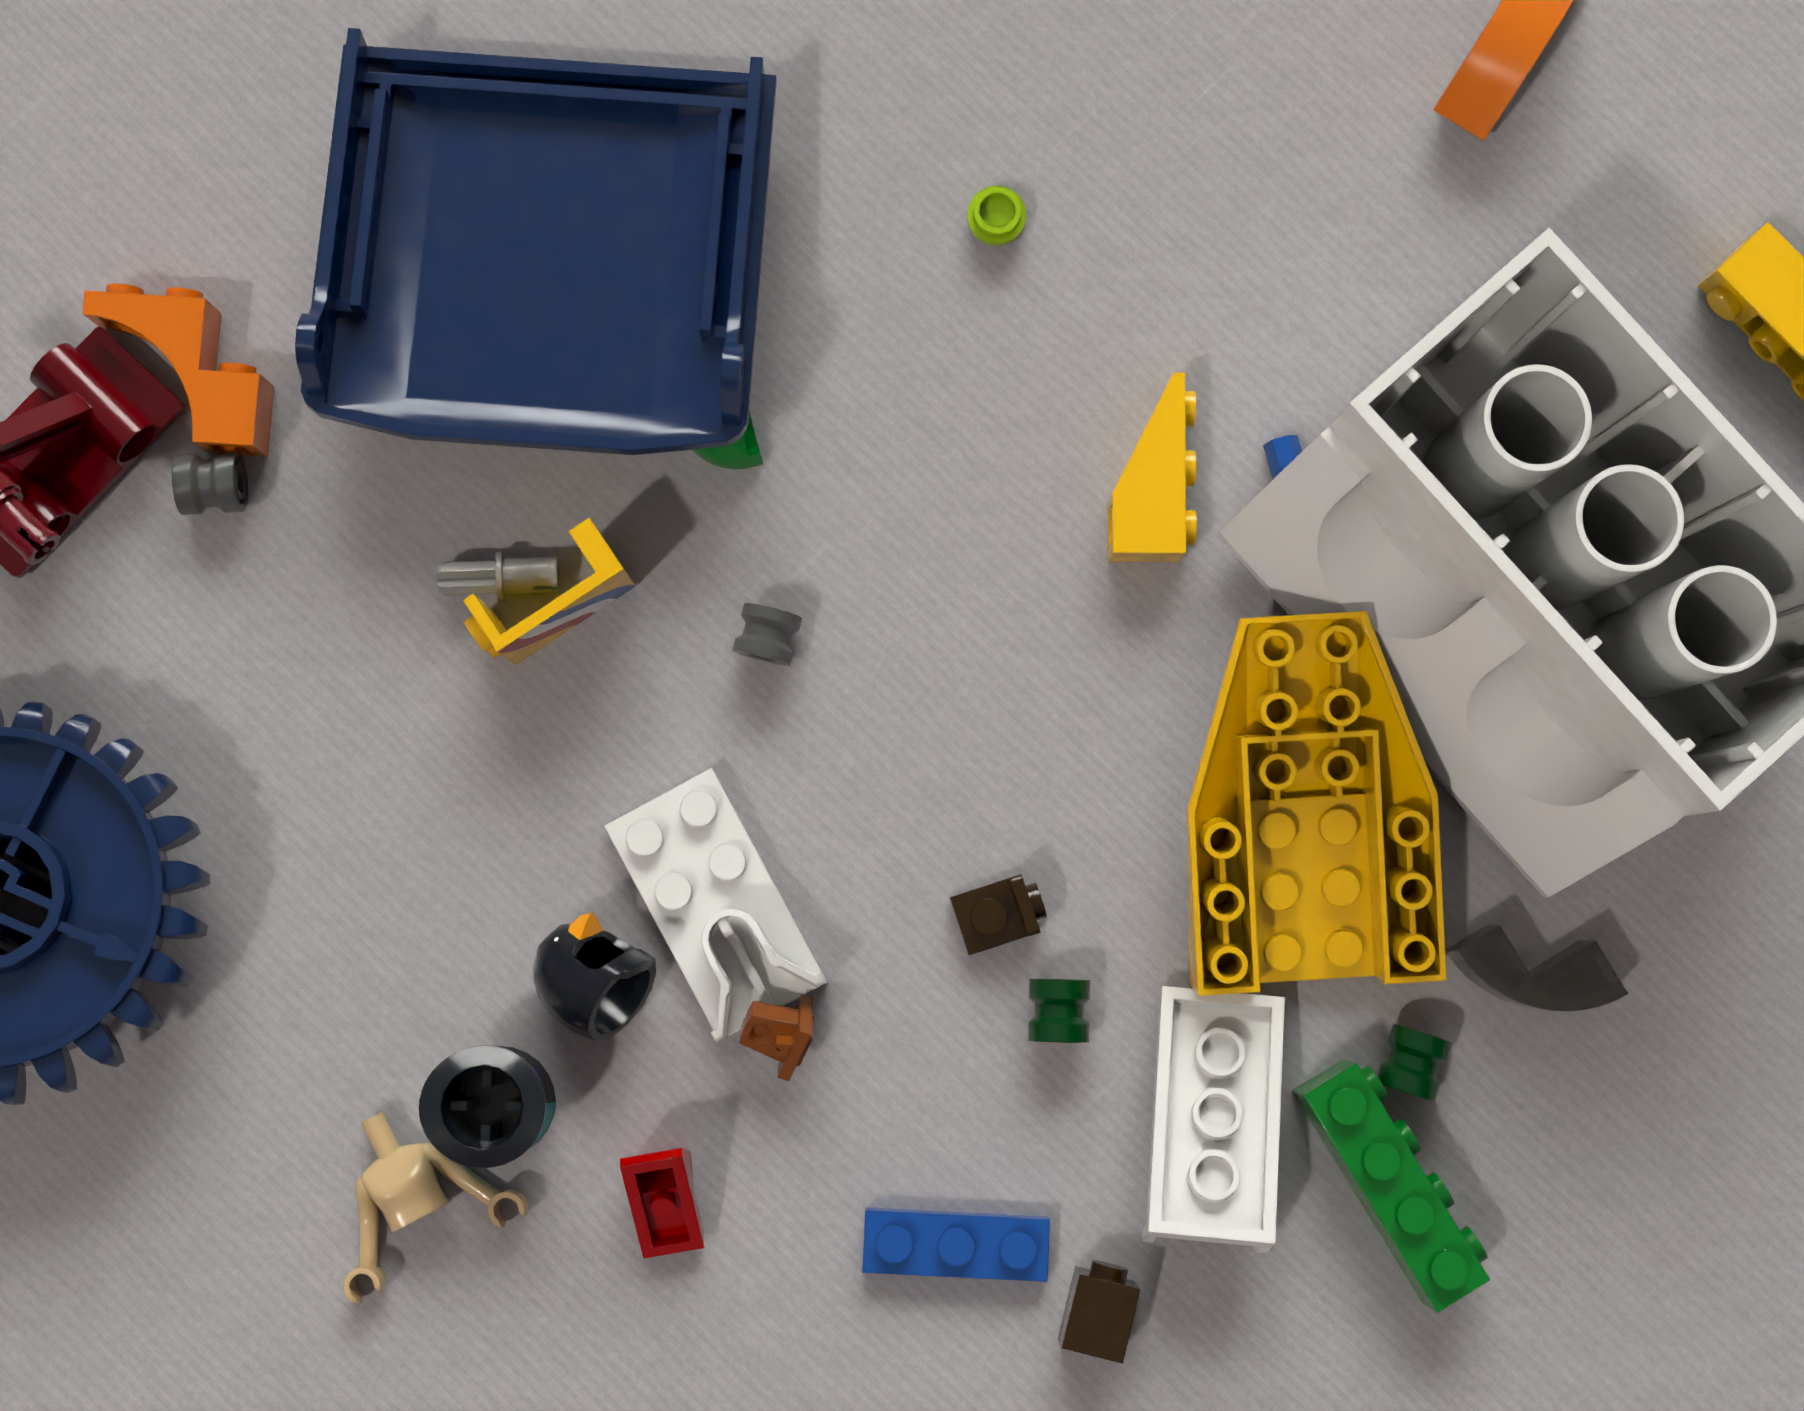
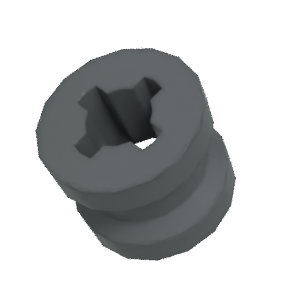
[732,603,802,666]

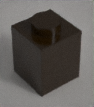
[1058,1260,1141,1364]

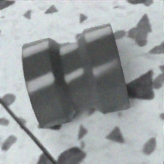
[172,451,248,515]

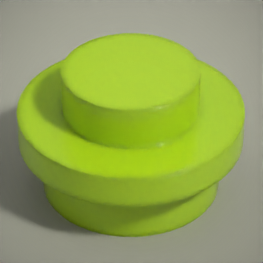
[967,186,1026,246]

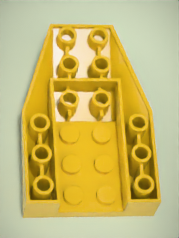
[1187,611,1447,996]

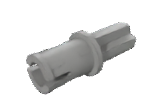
[437,552,559,601]

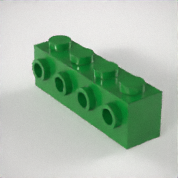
[1292,1059,1490,1313]

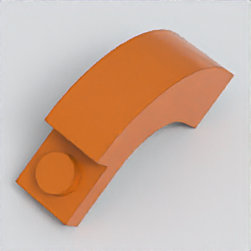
[1433,0,1574,141]

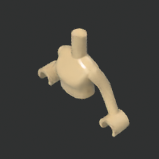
[343,1112,529,1304]

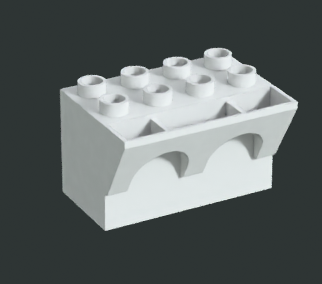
[1217,228,1804,898]

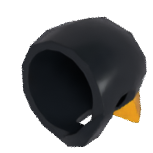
[533,913,656,1041]

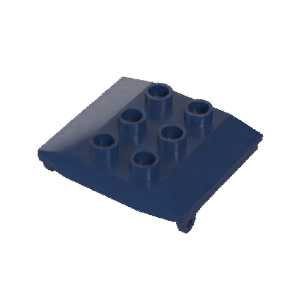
[295,28,777,455]

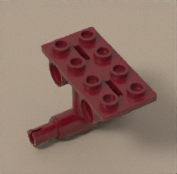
[0,327,185,578]

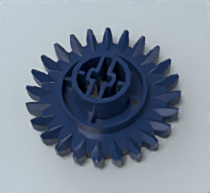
[0,701,210,1105]

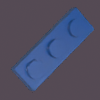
[862,1208,1050,1282]

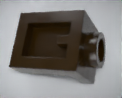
[950,874,1047,955]

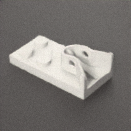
[604,768,828,1042]
[1142,986,1285,1254]

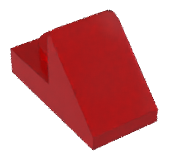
[620,1148,704,1259]

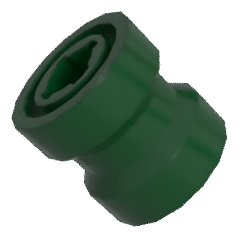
[1028,979,1090,1043]
[1377,1024,1453,1102]

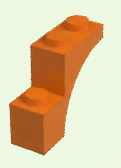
[82,283,274,457]

